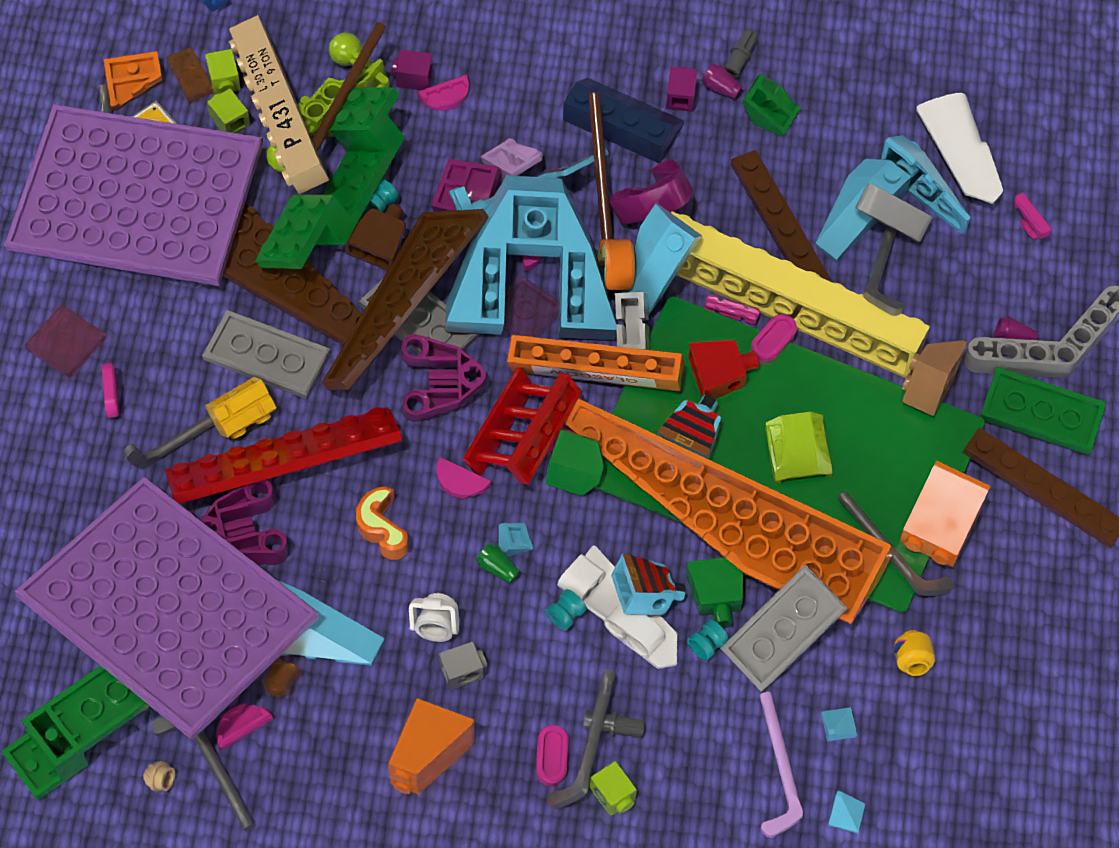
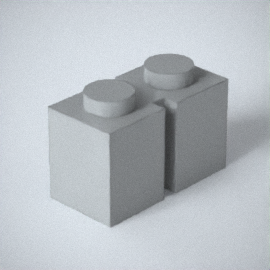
[615,292,650,350]

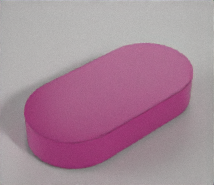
[751,314,797,363]
[102,363,119,418]
[536,725,568,786]

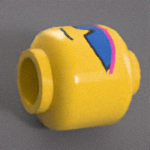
[894,630,935,676]

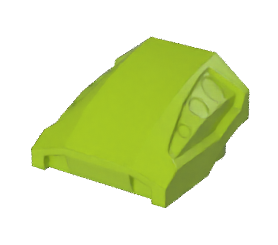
[765,412,833,484]

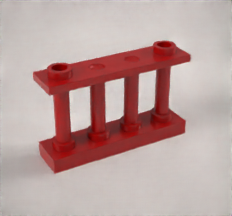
[462,368,582,484]

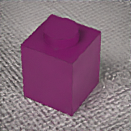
[391,49,433,90]
[666,67,697,112]

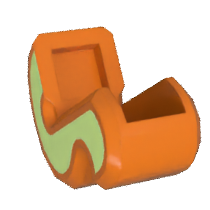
[598,239,635,290]
[356,486,409,560]

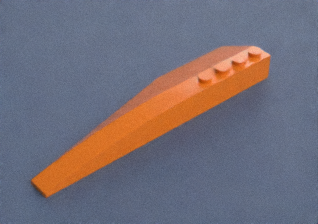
[564,398,892,625]

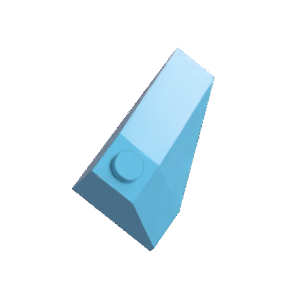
[881,135,970,235]
[815,159,911,262]
[622,203,702,323]
[277,580,385,666]

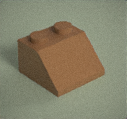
[902,340,968,416]

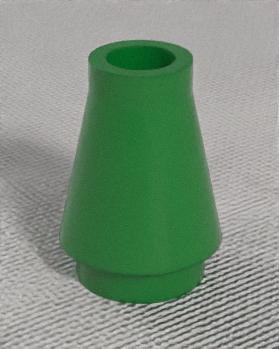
[475,542,520,584]

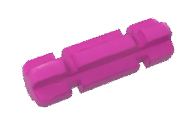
[705,294,760,324]

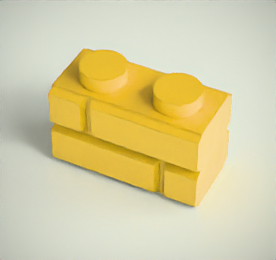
[205,377,276,439]

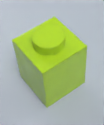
[205,49,241,95]
[207,89,250,133]
[589,761,637,816]

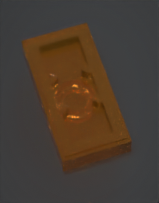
[167,47,213,103]

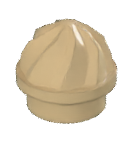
[143,761,175,792]

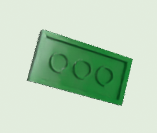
[980,367,1106,455]

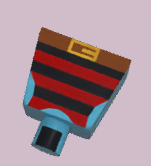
[657,395,721,459]
[611,553,686,615]

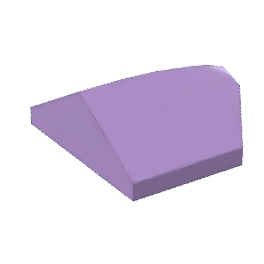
[480,139,543,183]

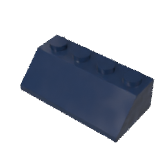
[563,78,684,163]

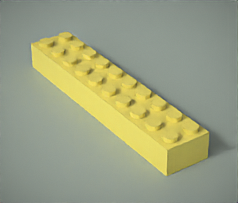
[671,211,930,379]

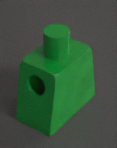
[685,558,743,628]

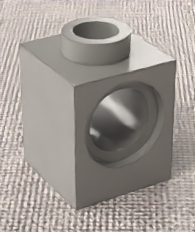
[439,641,487,691]

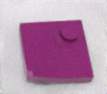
[431,159,501,212]

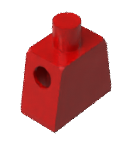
[688,340,759,399]

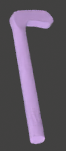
[760,692,803,838]

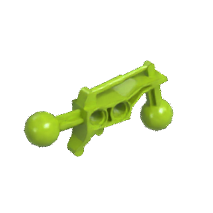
[266,32,390,172]

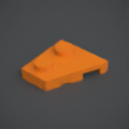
[103,51,162,111]

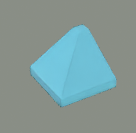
[499,523,533,557]
[821,707,857,741]
[828,791,865,833]

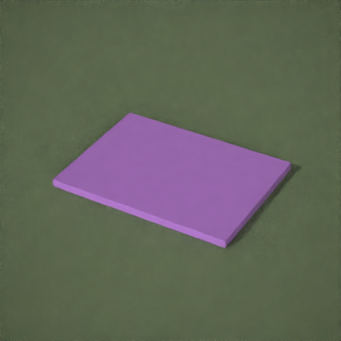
[4,104,264,286]
[15,477,319,740]

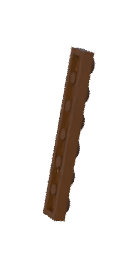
[731,150,831,282]
[962,427,1119,548]

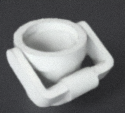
[409,593,459,642]

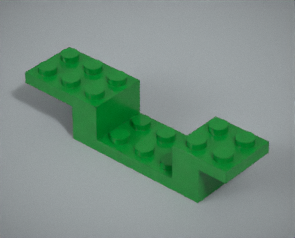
[255,87,405,269]
[1,666,150,801]

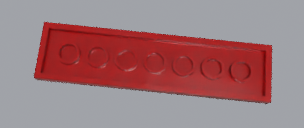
[165,407,402,504]

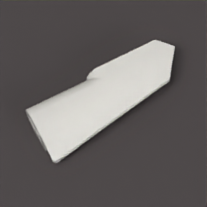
[916,93,1003,204]
[557,546,677,669]

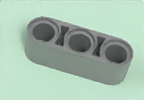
[855,183,933,242]

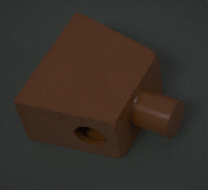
[345,204,407,271]

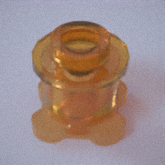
[262,658,299,697]

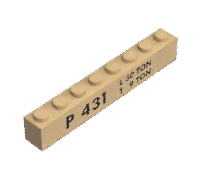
[229,15,329,194]

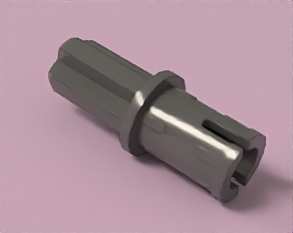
[724,29,758,79]
[583,710,645,737]

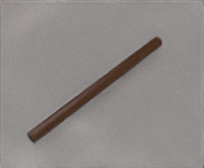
[312,22,386,152]
[588,93,613,240]

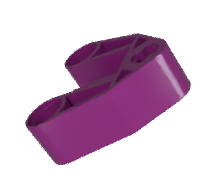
[609,159,693,225]
[401,334,486,422]
[200,479,288,565]

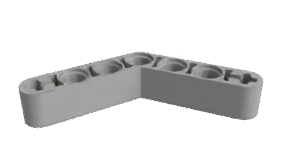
[964,286,1119,378]

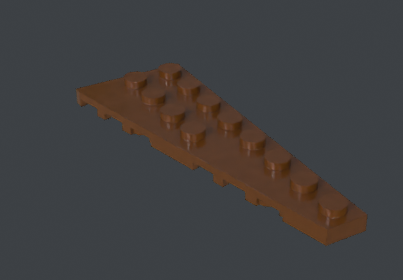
[223,203,383,362]
[322,209,489,390]

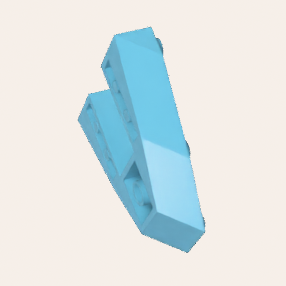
[445,175,617,340]

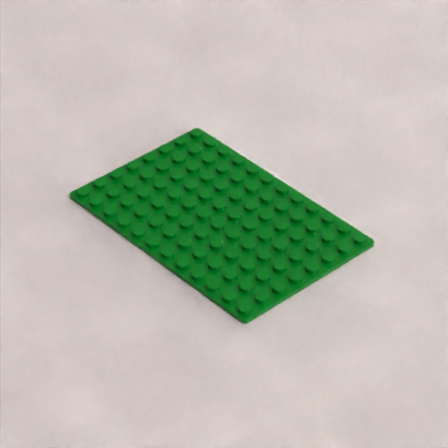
[594,296,985,613]

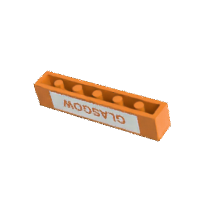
[507,335,684,391]

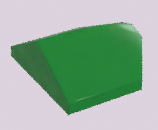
[742,74,800,136]
[545,429,604,496]

